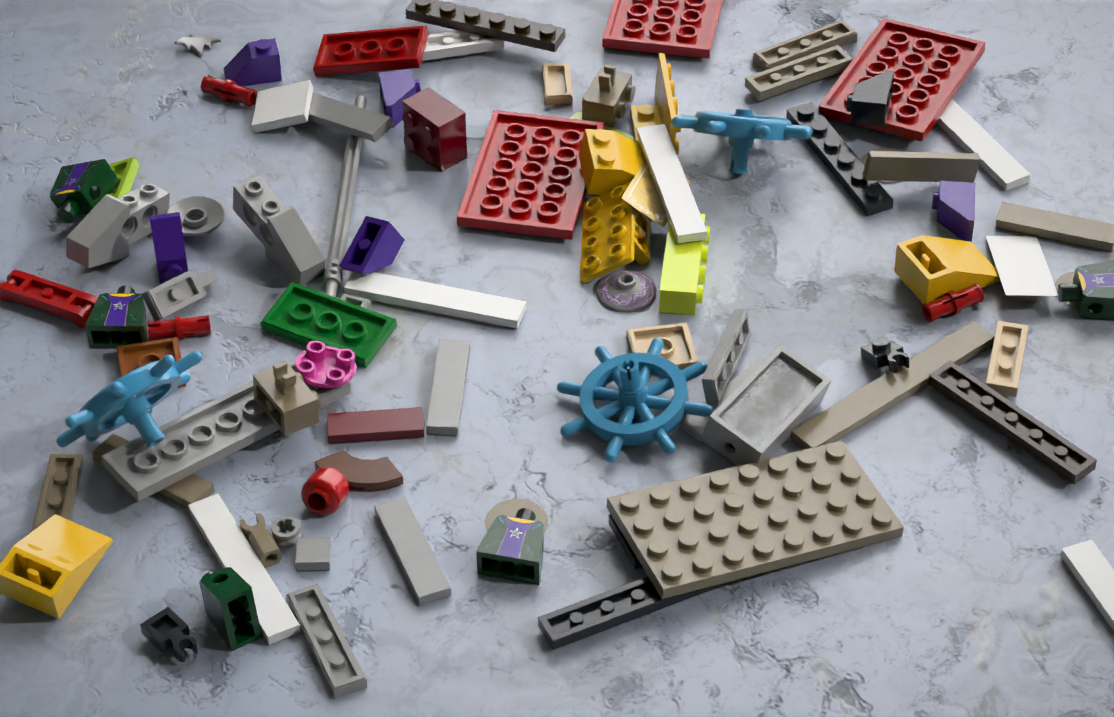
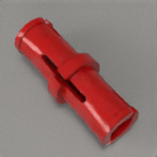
[201,75,257,107]
[922,283,984,322]
[147,315,211,341]

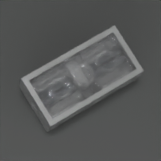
[700,344,831,466]

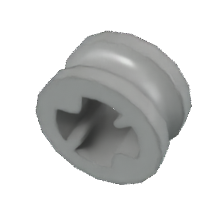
[271,515,302,548]

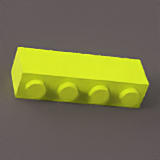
[659,214,710,315]

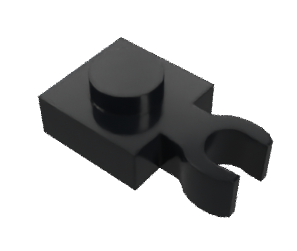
[860,337,910,373]
[140,607,198,662]

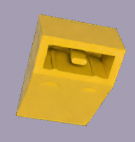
[894,235,1001,304]
[0,514,113,619]

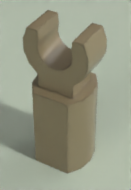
[240,513,282,568]

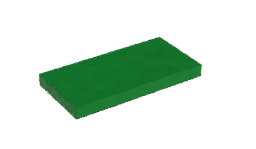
[260,282,397,368]

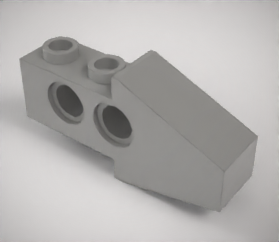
[233,175,326,285]
[66,183,170,268]

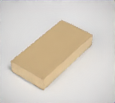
[542,63,573,105]

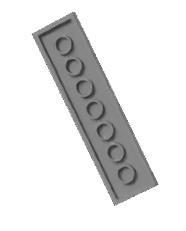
[101,360,351,502]

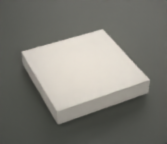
[252,80,314,133]

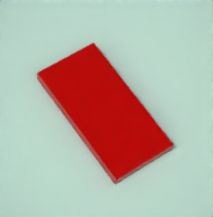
[313,26,429,76]

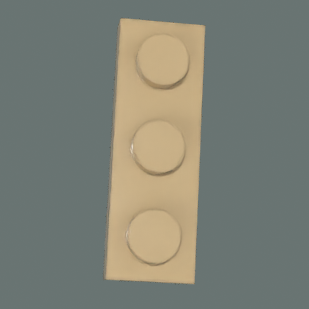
[986,321,1029,397]

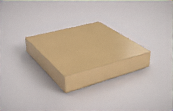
[626,322,698,378]

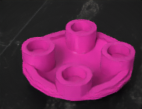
[294,341,357,388]

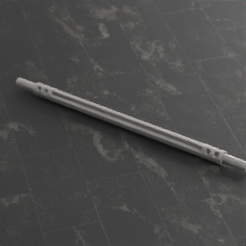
[323,95,367,302]

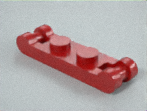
[0,269,98,328]

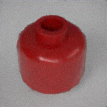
[301,467,349,516]

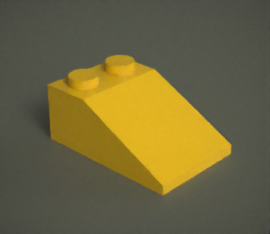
[578,129,645,195]

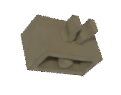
[582,64,636,128]
[253,361,321,436]

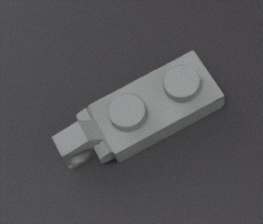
[142,269,218,321]

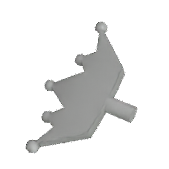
[175,34,222,57]

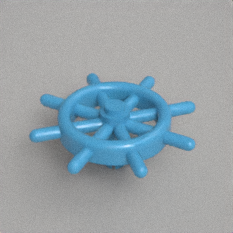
[671,109,813,174]
[557,338,713,463]
[56,351,202,448]

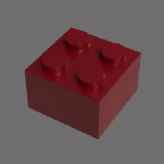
[402,87,467,172]

